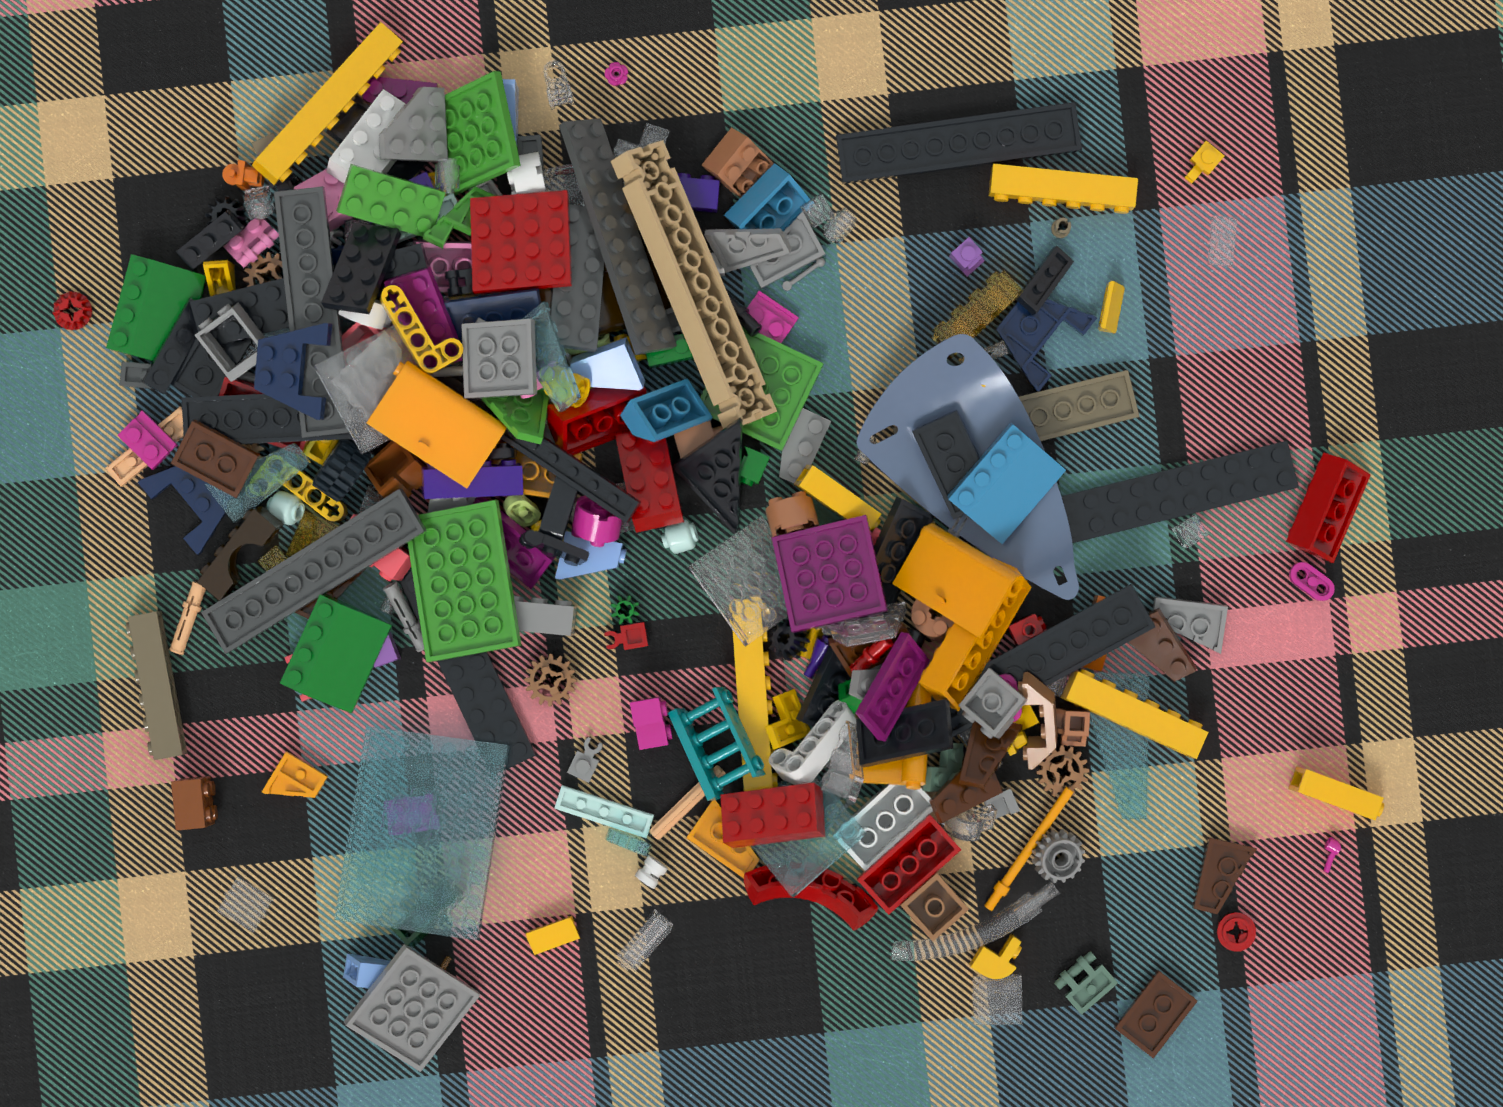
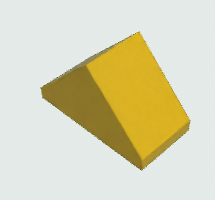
[203,260,236,296]

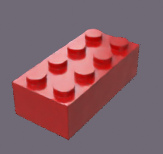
[615,431,684,533]
[721,782,825,848]

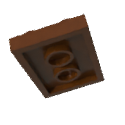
[171,419,260,498]
[1114,970,1198,1059]

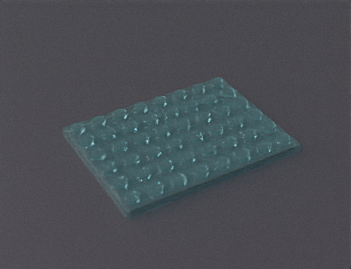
[334,726,509,941]

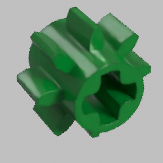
[610,595,640,624]

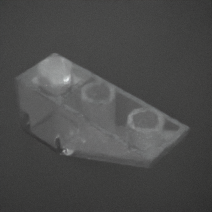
[821,720,864,803]

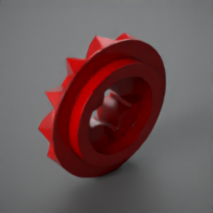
[52,291,92,330]
[1216,912,1256,952]

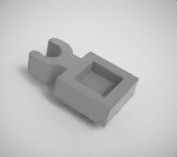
[567,737,603,783]

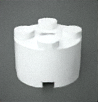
[507,152,547,195]

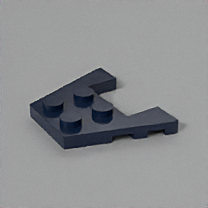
[996,299,1097,392]
[254,323,332,420]
[137,466,236,555]

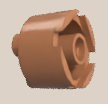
[765,491,819,537]
[911,598,954,642]

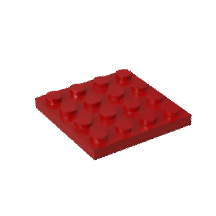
[470,190,572,294]

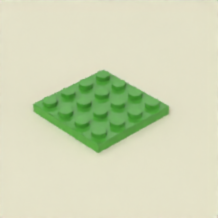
[439,71,521,196]
[700,327,824,451]

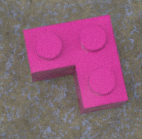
[630,696,673,750]

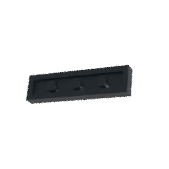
[142,298,198,394]

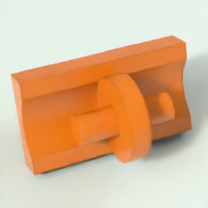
[222,160,265,192]

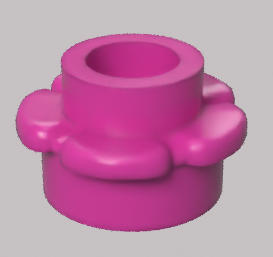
[605,62,628,86]

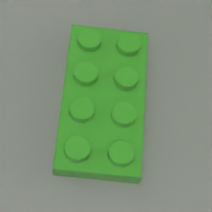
[336,164,445,237]

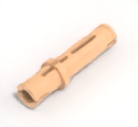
[169,581,206,655]

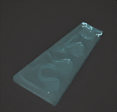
[522,302,581,412]
[204,443,311,523]

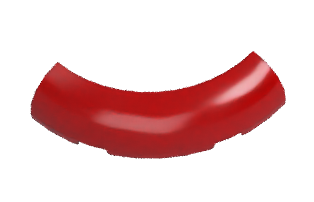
[744,862,879,931]

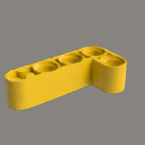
[380,285,463,374]
[250,455,348,522]

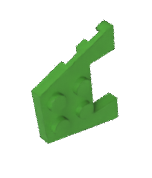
[423,186,495,249]

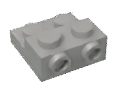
[958,668,1028,739]

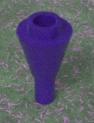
[804,635,830,679]

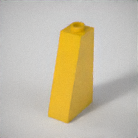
[793,464,881,532]
[1288,766,1384,821]

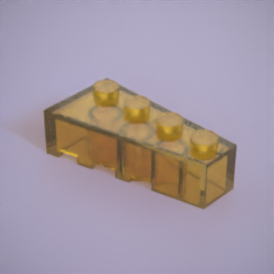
[932,270,1022,359]

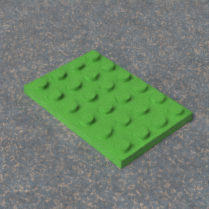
[408,500,522,662]

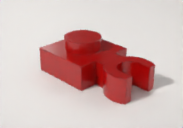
[604,622,648,650]

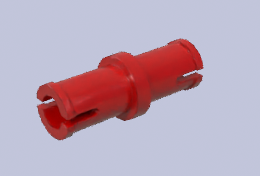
[849,633,894,671]

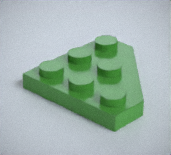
[481,384,549,445]

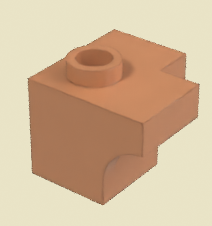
[1056,708,1090,747]

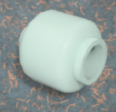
[267,491,305,525]
[661,519,699,554]

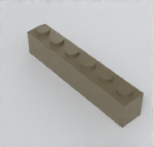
[126,611,188,760]

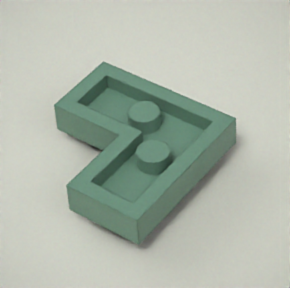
[922,743,964,792]

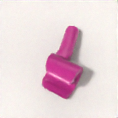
[1323,837,1341,873]

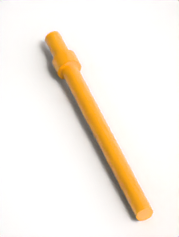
[984,787,1074,911]

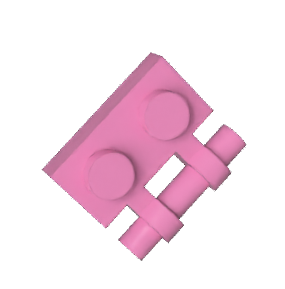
[223,215,279,268]

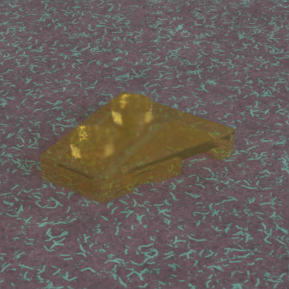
[286,511,340,557]

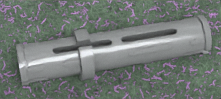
[383,581,424,652]

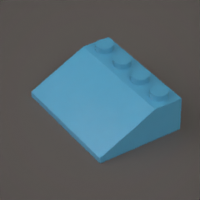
[947,423,1066,544]

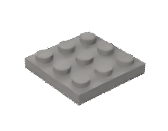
[462,319,537,399]

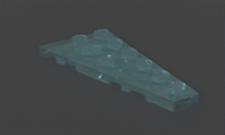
[1089,672,1149,819]

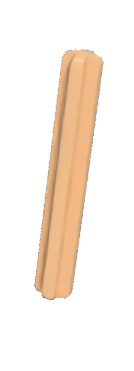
[650,765,726,840]

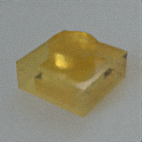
[258,545,288,572]

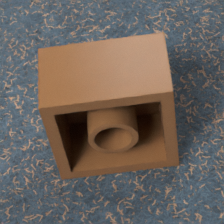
[900,872,969,942]

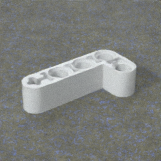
[769,700,858,785]

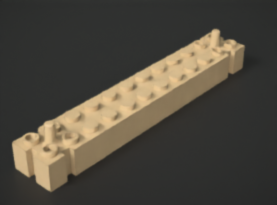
[611,140,777,429]

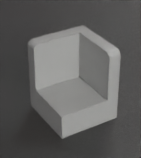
[984,787,1020,820]

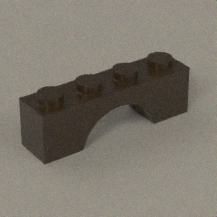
[197,506,284,601]

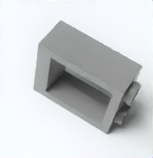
[195,303,265,382]

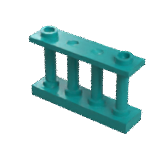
[668,687,766,801]

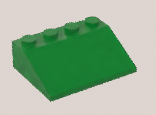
[106,254,206,361]
[280,594,392,713]

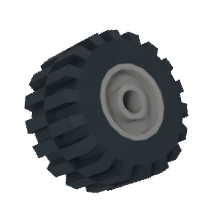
[312,439,372,502]

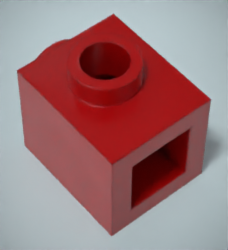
[1008,614,1047,646]

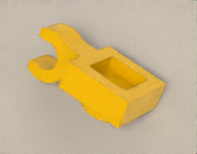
[1184,141,1224,184]

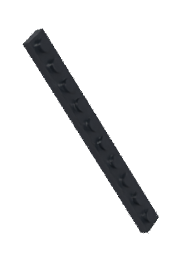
[434,376,641,523]

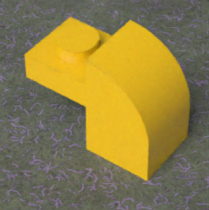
[969,934,1022,979]

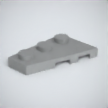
[750,211,825,289]

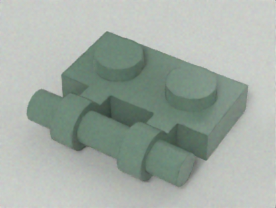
[1054,951,1118,1015]

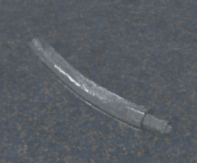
[890,881,1060,961]

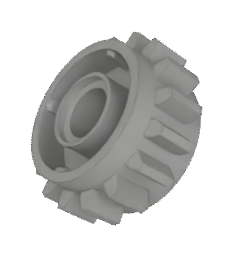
[1032,829,1085,883]

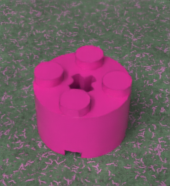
[571,495,622,547]

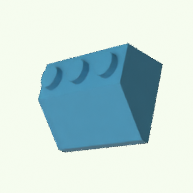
[724,163,813,231]
[620,378,713,442]

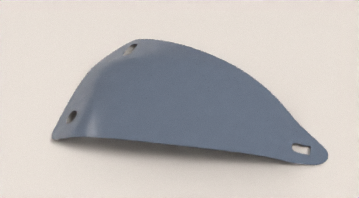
[856,334,1079,600]

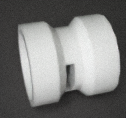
[635,855,668,889]

